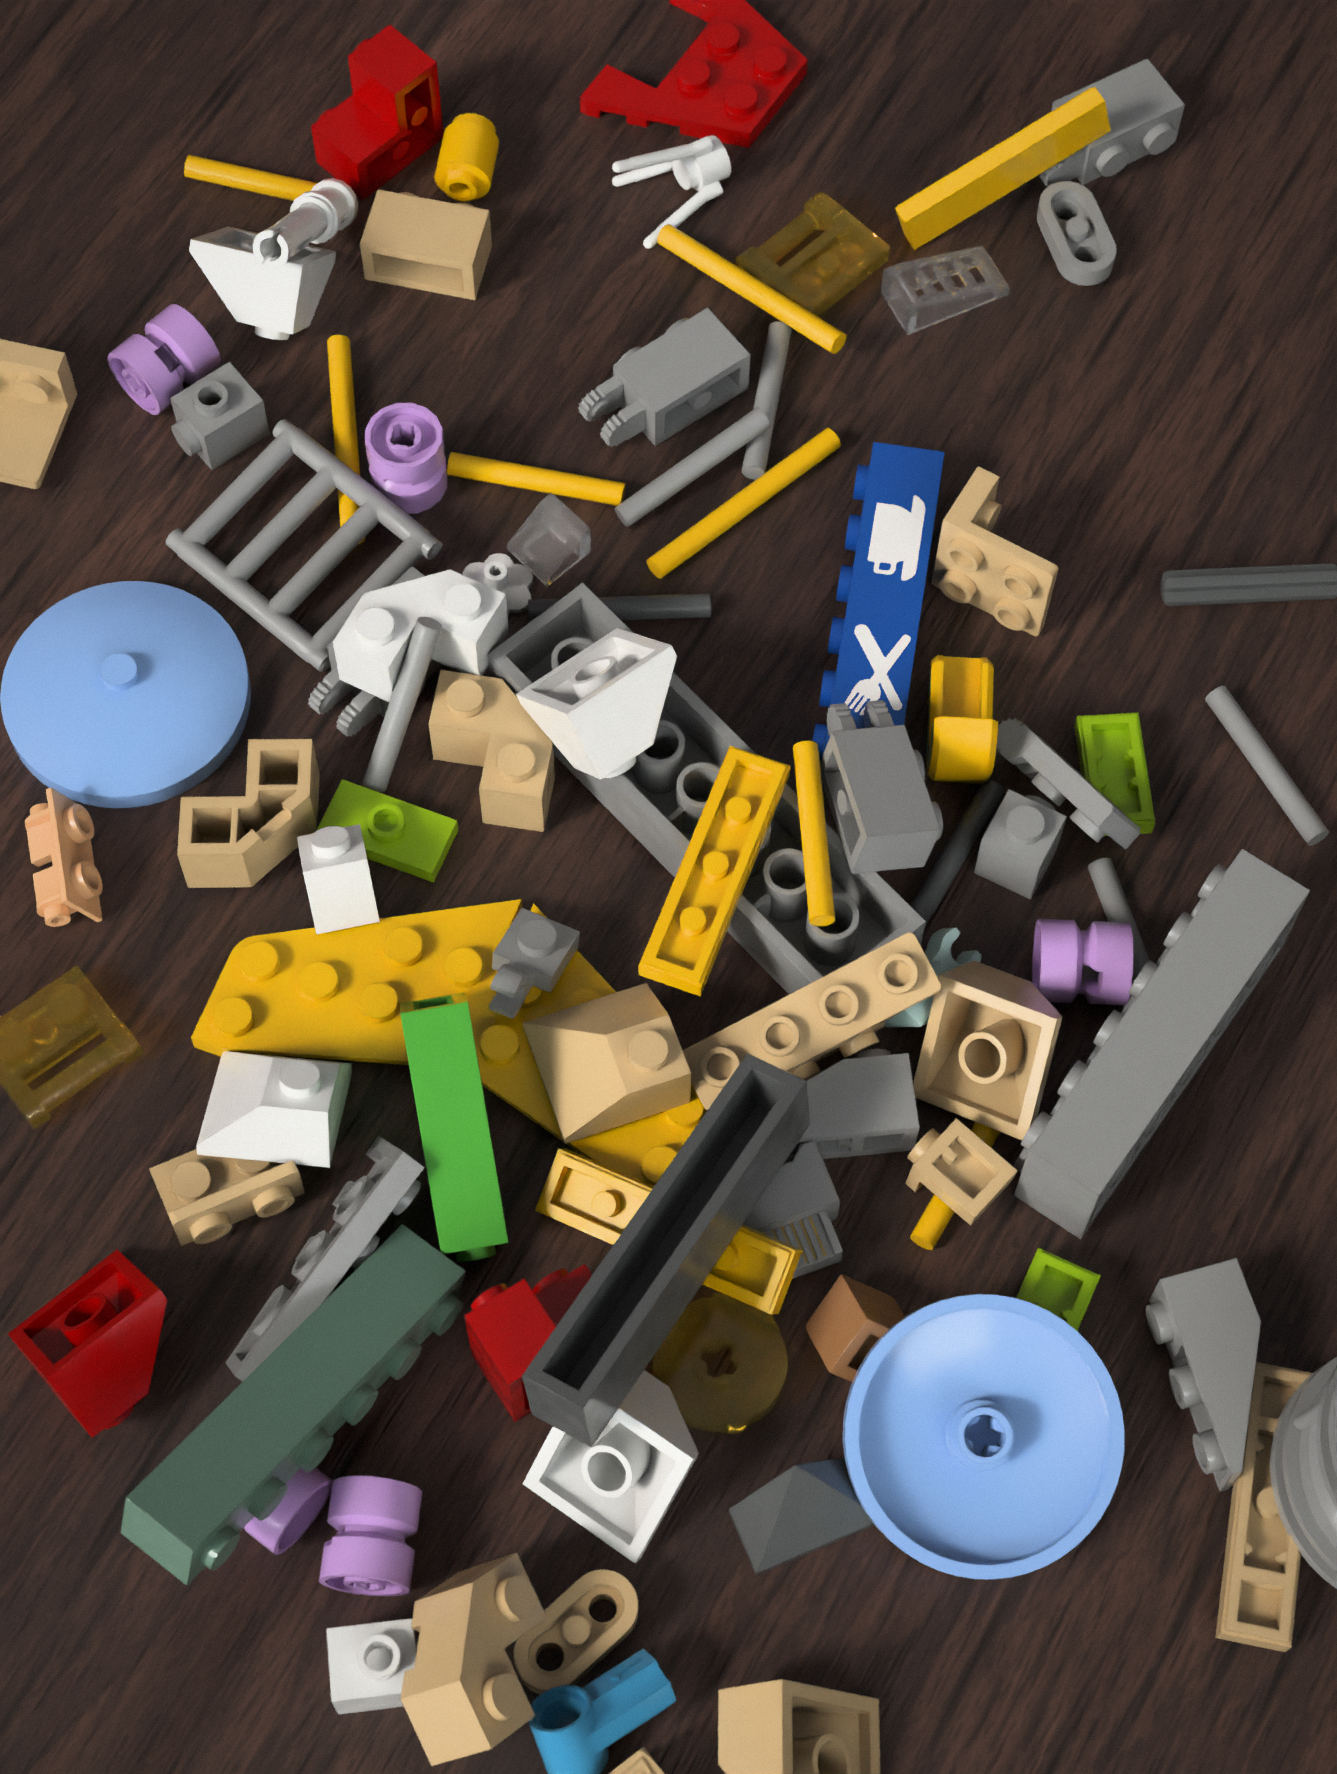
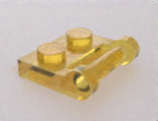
[735,192,890,317]
[0,965,144,1129]

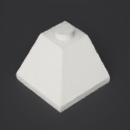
[189,226,336,340]
[516,628,677,779]
[196,1051,352,1168]
[523,1370,699,1564]

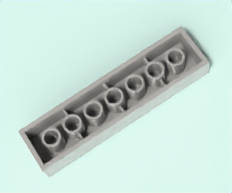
[488,583,926,994]

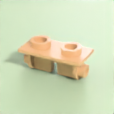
[25,787,103,927]

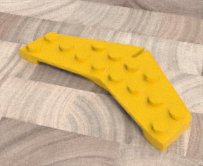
[191,899,707,1186]

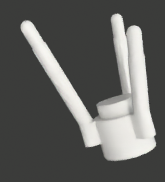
[612,135,731,249]

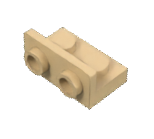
[149,1149,305,1246]

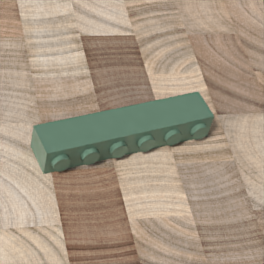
[121,1224,466,1586]

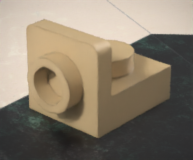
[905,1118,1018,1226]

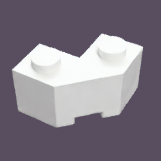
[333,569,509,702]

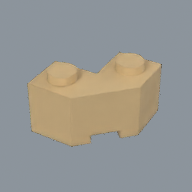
[428,670,555,832]
[177,739,320,888]
[401,1552,547,1766]

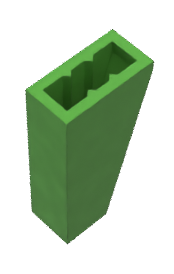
[400,992,508,1262]

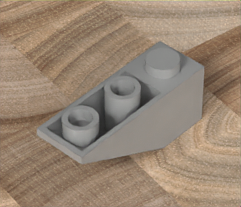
[1146,1258,1261,1492]

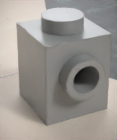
[170,362,270,471]
[974,790,1067,900]

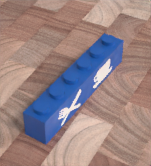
[813,442,945,786]

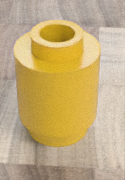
[434,113,499,201]

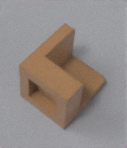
[806,1274,905,1382]

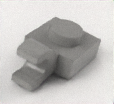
[489,908,580,1019]

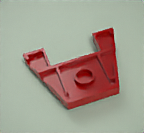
[580,0,808,148]

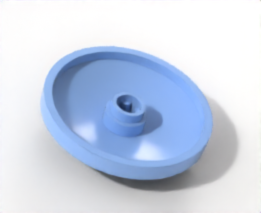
[0,581,251,808]
[843,1294,1124,1579]

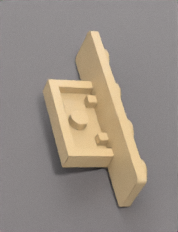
[683,932,941,1110]

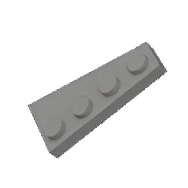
[226,1136,425,1382]

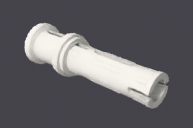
[252,178,358,269]

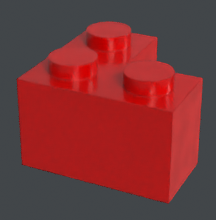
[311,24,444,201]
[464,1264,592,1422]

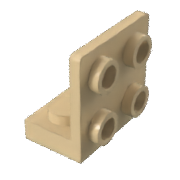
[0,339,77,489]
[931,466,1058,636]

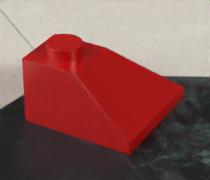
[8,1249,167,1438]

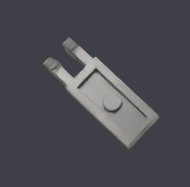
[996,718,1141,850]

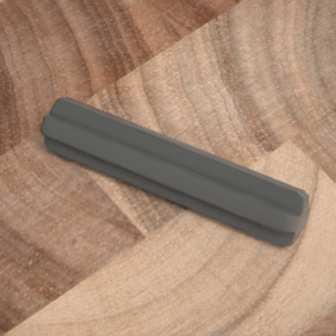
[1160,563,1337,606]

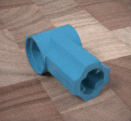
[528,1649,676,1774]

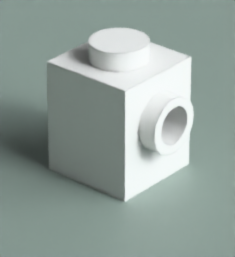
[297,824,380,935]
[326,1618,418,1714]

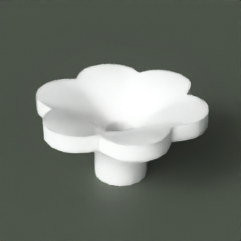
[463,553,533,615]

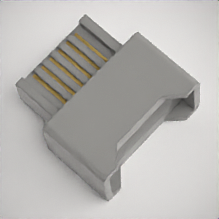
[743,1141,843,1279]

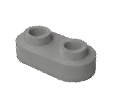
[1037,181,1116,286]

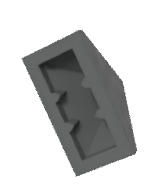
[728,1457,875,1576]

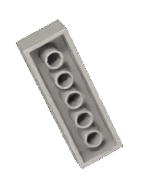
[1013,849,1310,1240]

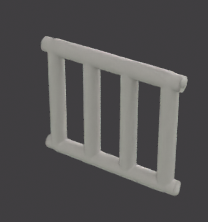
[165,419,442,673]

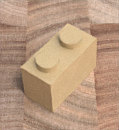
[360,189,492,300]

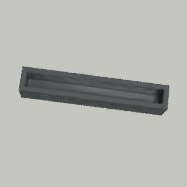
[522,1053,810,1447]

